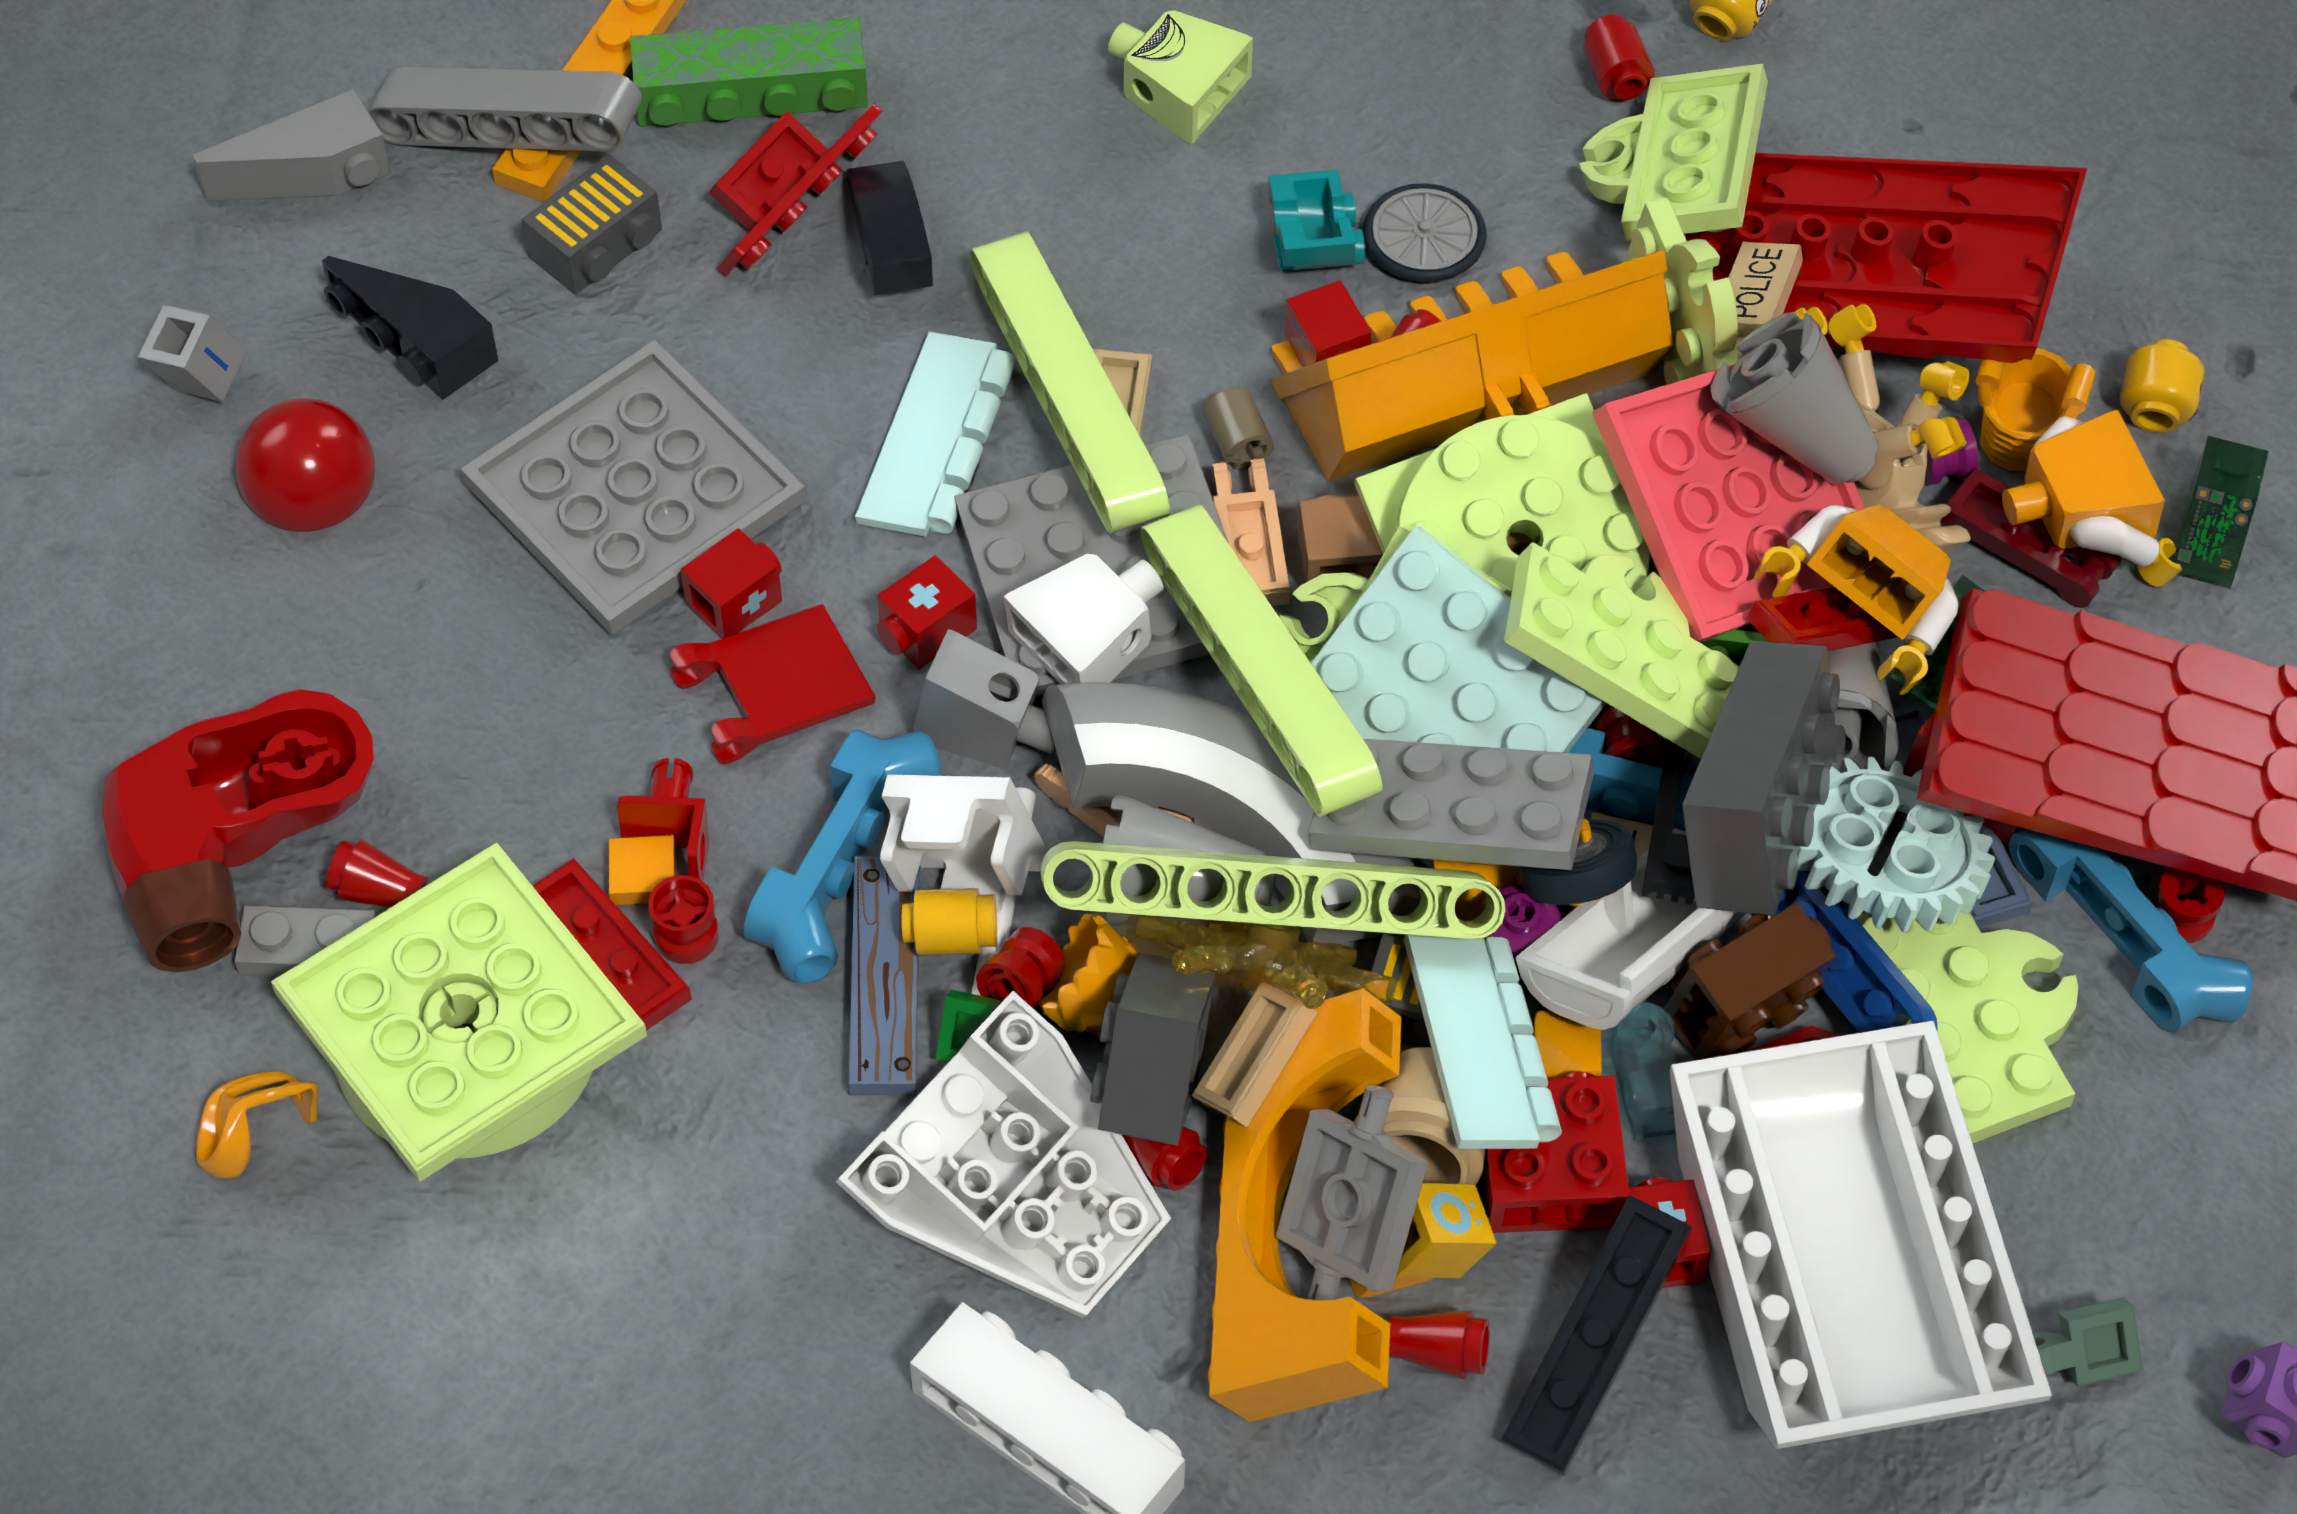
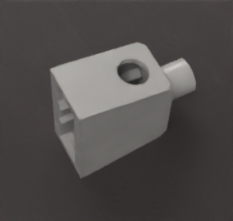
[912,629,1055,767]

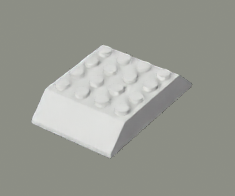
[1670,1021,2052,1449]

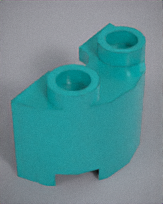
[1268,169,1365,270]

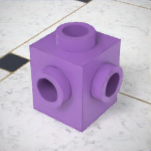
[2220,1341,2297,1458]

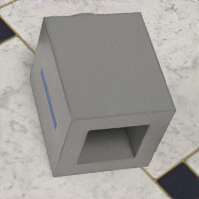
[138,305,248,402]

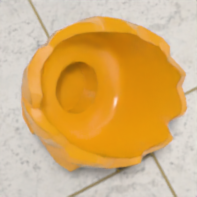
[1038,914,1138,1038]

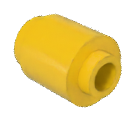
[902,888,998,956]

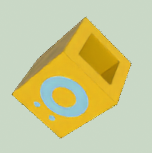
[1396,1183,1497,1278]

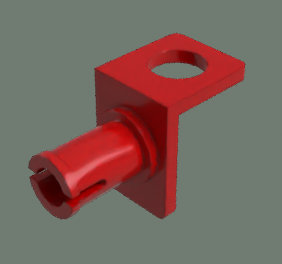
[617,758,709,881]

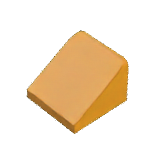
[1533,1010,1602,1078]

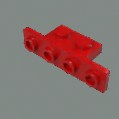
[709,103,883,277]

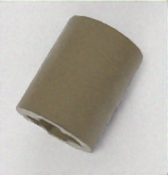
[1204,388,1274,469]

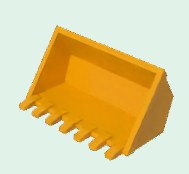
[1271,249,1673,482]

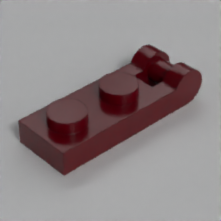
[1940,468,2121,608]

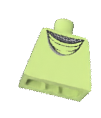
[1108,10,1253,145]

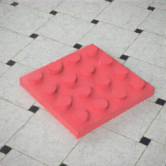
[1592,364,1865,643]

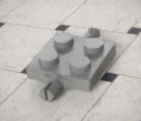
[1276,1085,1429,1300]

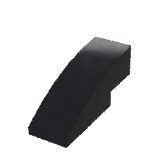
[847,160,933,295]

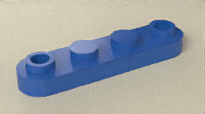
[1775,871,1938,1033]

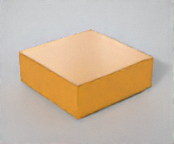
[609,835,676,905]

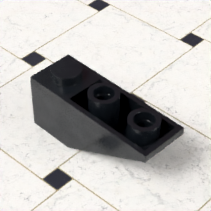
[322,256,499,400]

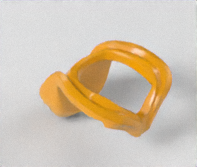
[196,1071,319,1179]

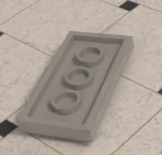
[1308,739,1594,870]

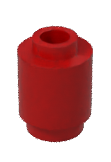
[1583,14,1655,100]

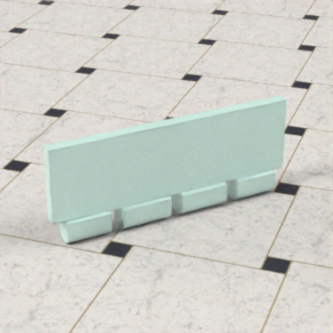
[855,332,1017,537]
[1403,934,1562,1149]

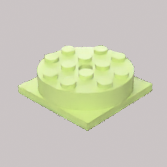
[1354,393,1661,598]
[271,842,647,1182]

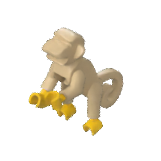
[1735,304,1971,555]

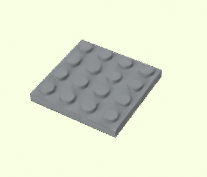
[460,339,807,635]
[954,434,1228,702]

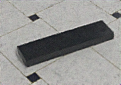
[1501,1195,1692,1476]

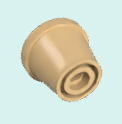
[1354,1047,1486,1185]

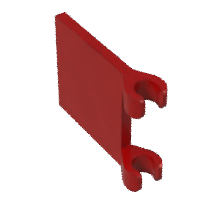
[670,604,876,764]

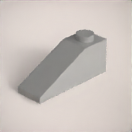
[192,89,391,201]

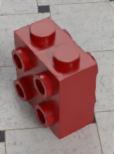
[1482,1072,1630,1233]

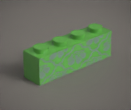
[630,17,868,127]

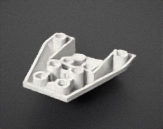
[836,991,1171,1318]

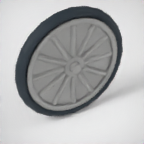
[1363,183,1487,282]

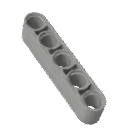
[368,67,642,151]

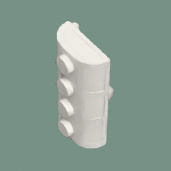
[1516,828,1747,1030]

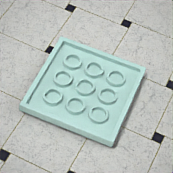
[1311,525,1607,868]

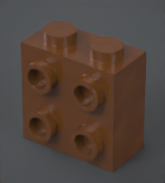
[1661,902,1837,1061]

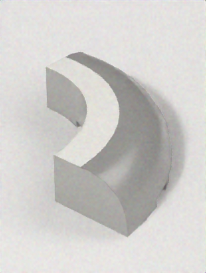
[1042,682,1421,947]

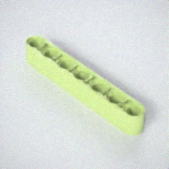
[970,231,1170,534]
[1140,504,1383,817]
[1040,841,1505,939]

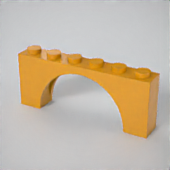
[1208,988,1401,1422]

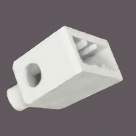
[1004,554,1164,684]

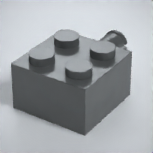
[1090,952,1217,1146]

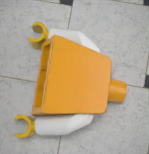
[2002,410,2182,587]
[1754,504,1959,695]

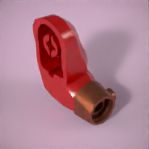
[102,689,374,972]

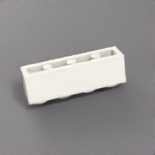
[910,1302,1185,1514]

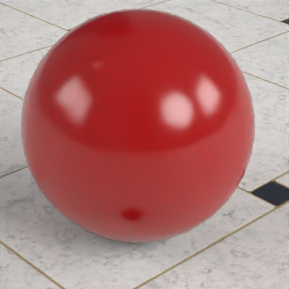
[235,398,375,532]

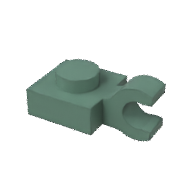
[2032,1297,2143,1386]

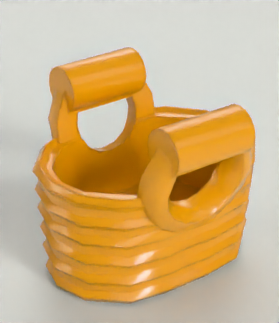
[1975,348,2095,472]

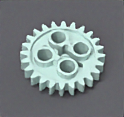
[1798,757,1995,932]

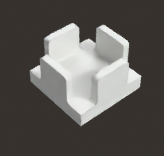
[880,775,1047,913]

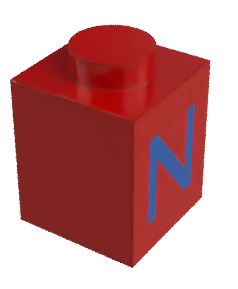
[1285,280,1372,367]

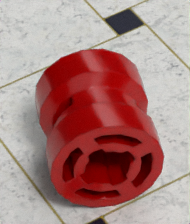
[648,875,718,964]
[976,927,1066,1008]

